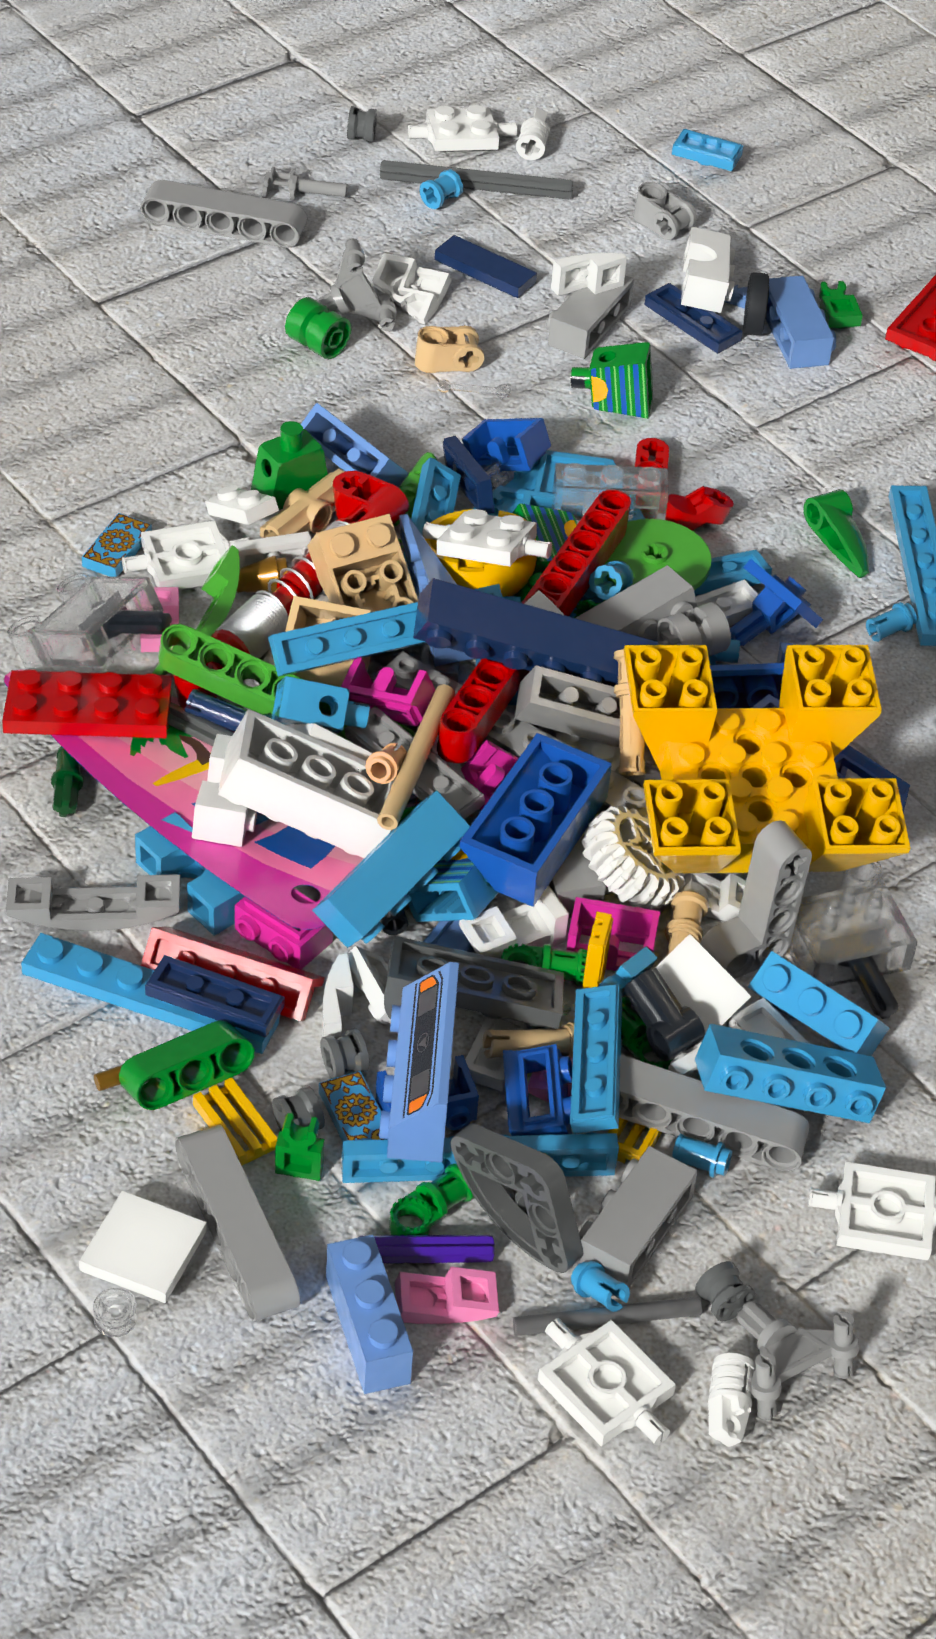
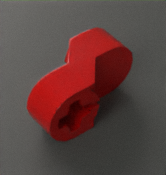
[658,486,734,531]

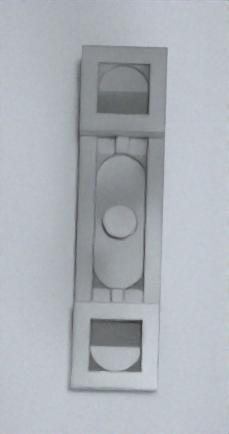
[6,875,181,931]

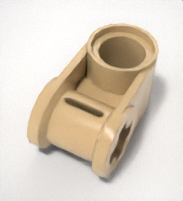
[414,325,484,373]

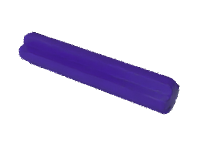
[359,1235,495,1263]

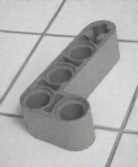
[700,820,812,979]

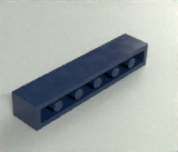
[413,578,658,687]

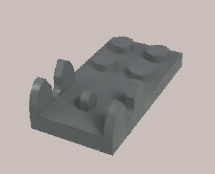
[384,936,564,1029]

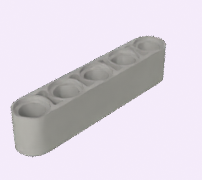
[140,180,308,248]
[619,1055,809,1171]
[175,1124,300,1322]

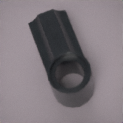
[622,968,705,1062]

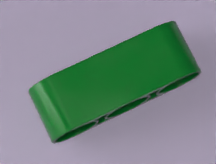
[119,1020,254,1110]

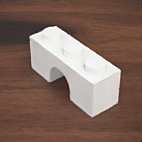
[681,227,735,313]
[192,734,257,847]

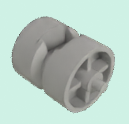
[656,602,731,656]

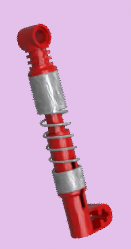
[173,471,409,709]

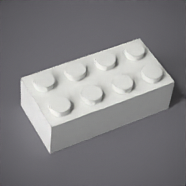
[218,709,396,858]

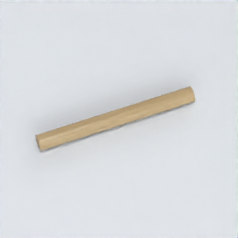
[377,684,455,830]

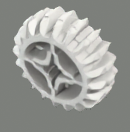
[581,805,687,910]

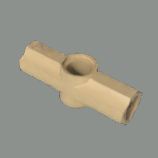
[260,469,344,538]

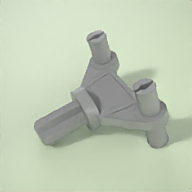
[316,238,397,331]
[737,1301,859,1420]

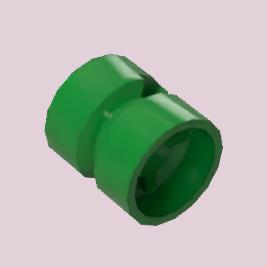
[285,297,352,360]

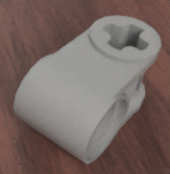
[633,182,697,240]

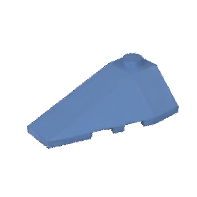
[399,514,474,667]

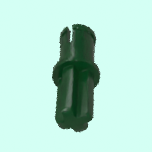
[51,746,84,817]

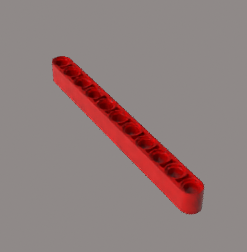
[437,490,631,763]

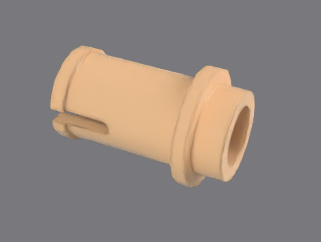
[366,743,407,784]

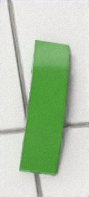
[153,545,240,675]

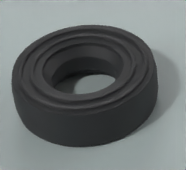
[743,272,769,336]

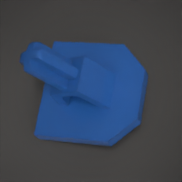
[730,559,823,646]

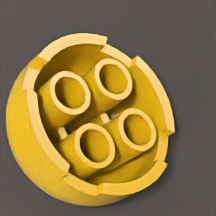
[425,509,537,597]

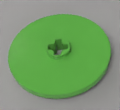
[605,519,711,590]

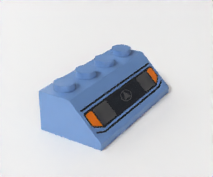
[379,962,459,1162]

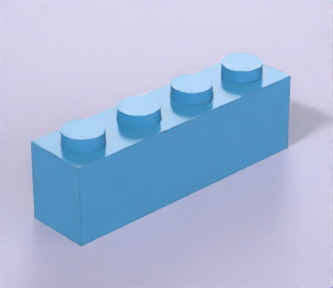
[312,790,470,948]

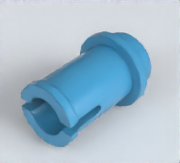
[866,602,917,642]
[672,1134,732,1178]
[571,1261,630,1312]

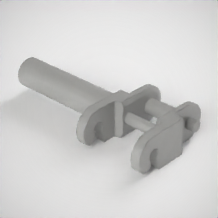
[262,166,347,201]

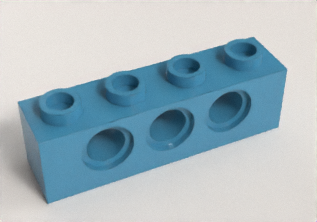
[695,1024,886,1123]

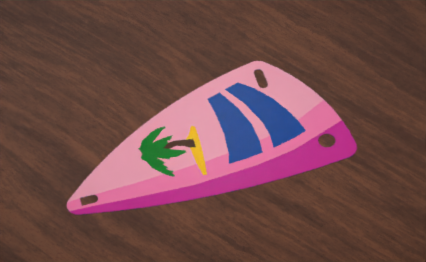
[4,669,422,930]

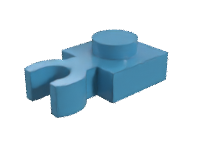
[598,946,658,996]

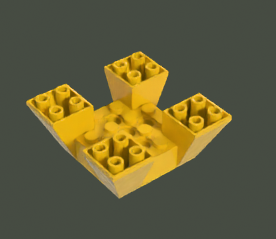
[623,645,911,873]

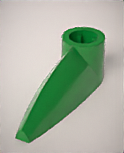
[803,489,869,578]

